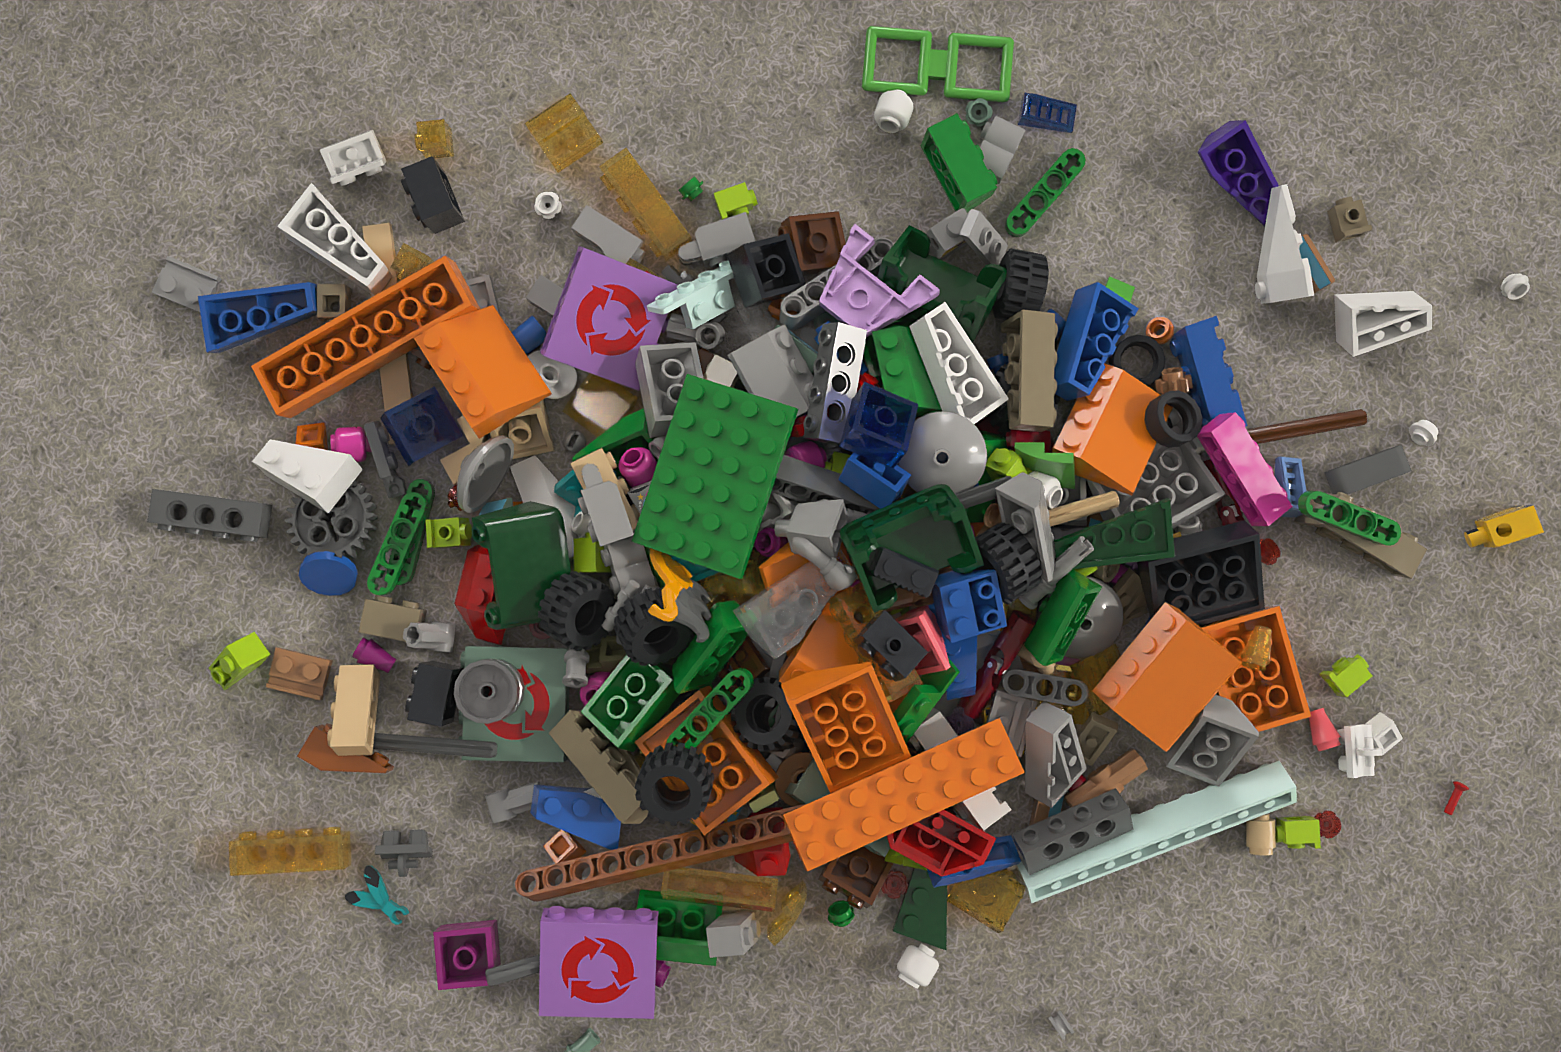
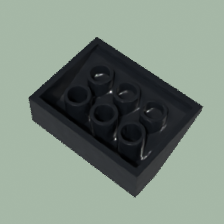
[1137,520,1265,626]

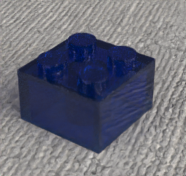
[839,382,919,469]
[380,386,463,467]

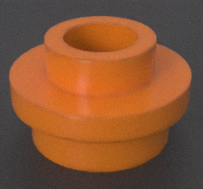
[1146,317,1174,345]

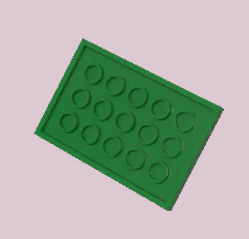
[631,374,799,579]

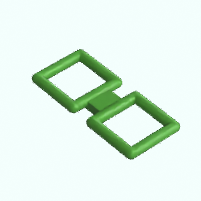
[862,26,1014,102]

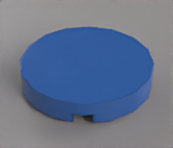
[298,551,358,596]

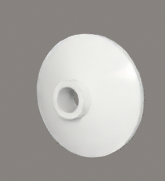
[528,350,577,399]

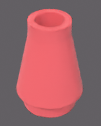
[1308,708,1341,752]

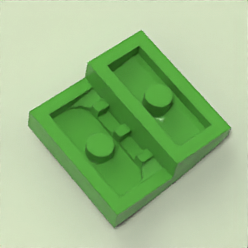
[1015,442,1075,489]

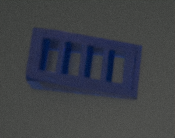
[1018,92,1077,133]

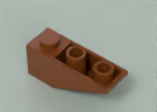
[297,723,394,773]

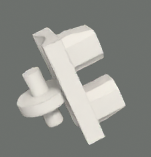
[1337,724,1383,778]

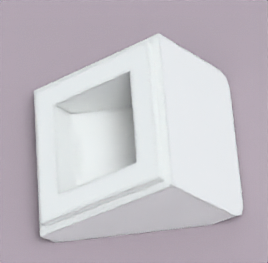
[1366,712,1403,756]

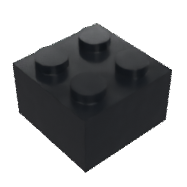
[401,156,465,234]
[726,233,806,308]
[405,661,464,727]

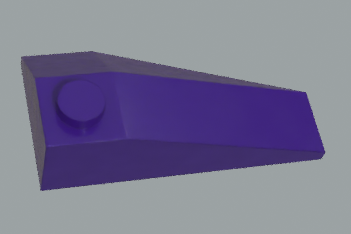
[1198,120,1279,227]

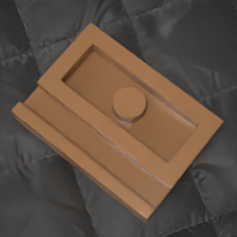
[266,647,333,700]

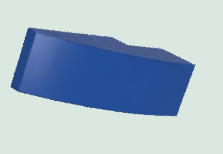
[927,835,1021,888]

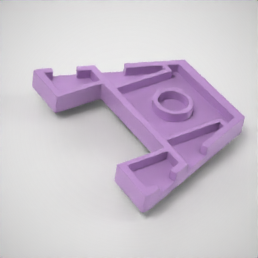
[819,224,940,337]

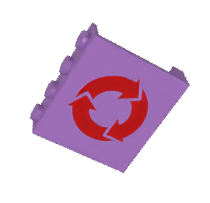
[540,246,678,391]
[539,906,658,1019]

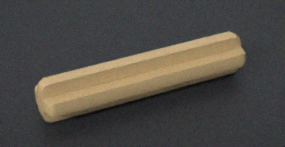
[1048,491,1120,527]

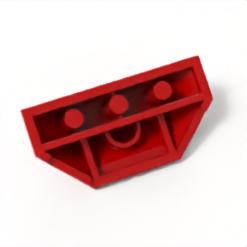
[454,544,505,645]
[887,810,996,877]

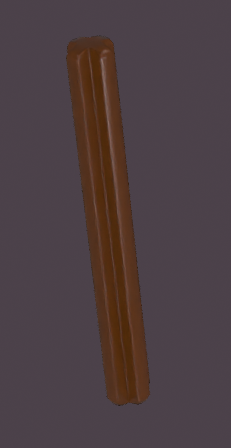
[1246,409,1367,444]

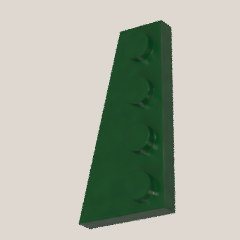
[1053,498,1175,569]

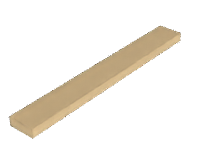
[362,223,418,445]

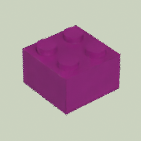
[433,920,501,990]

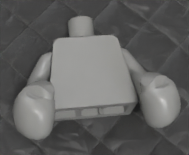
[775,499,867,591]

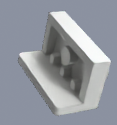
[320,130,386,186]

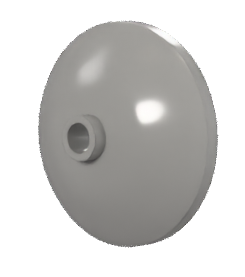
[898,411,987,494]
[457,435,514,513]
[1038,576,1123,659]

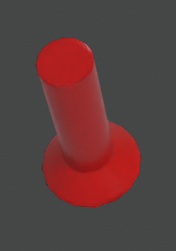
[1443,781,1469,815]

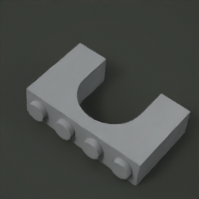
[525,205,646,317]

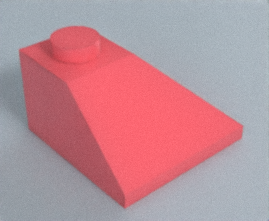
[895,605,950,677]

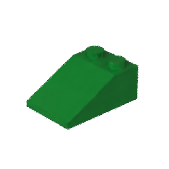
[572,408,658,480]

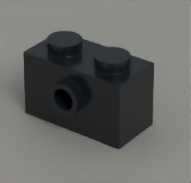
[853,610,928,682]

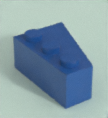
[531,785,621,850]

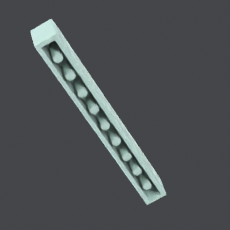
[1016,761,1297,903]

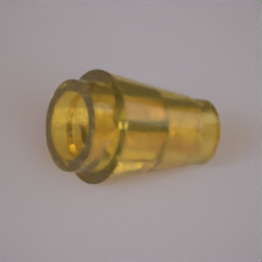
[1241,626,1272,671]

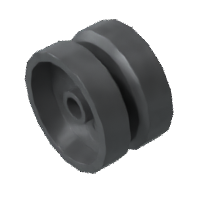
[454,659,525,724]

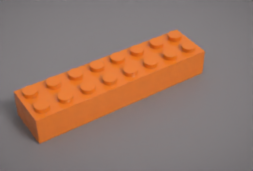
[251,256,480,418]
[782,718,1025,871]

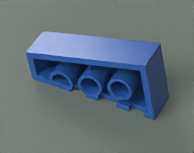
[1054,282,1139,401]

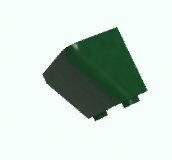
[877,225,1007,343]
[839,484,984,613]
[472,501,571,630]

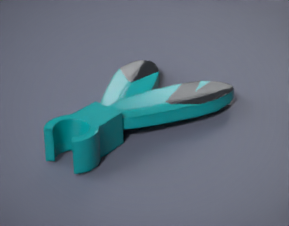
[345,865,409,925]

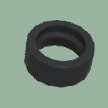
[1108,334,1166,386]
[1145,390,1202,448]

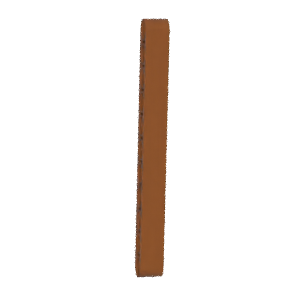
[515,805,803,902]

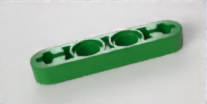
[1005,148,1086,237]
[386,479,435,585]
[1298,490,1401,546]
[367,492,429,595]
[667,668,754,749]

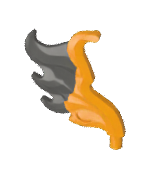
[648,548,711,643]

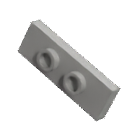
[960,209,1008,265]

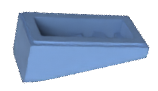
[1275,457,1306,518]

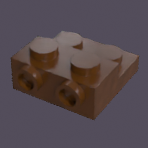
[778,211,846,276]
[818,846,894,910]

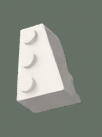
[1334,291,1432,357]
[252,439,363,513]

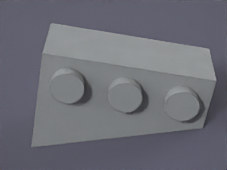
[1025,701,1087,808]

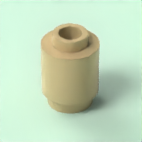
[1246,813,1276,856]

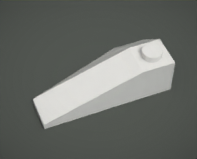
[1255,184,1314,304]
[510,455,585,561]

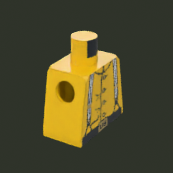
[1464,505,1544,548]

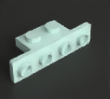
[647,260,735,329]

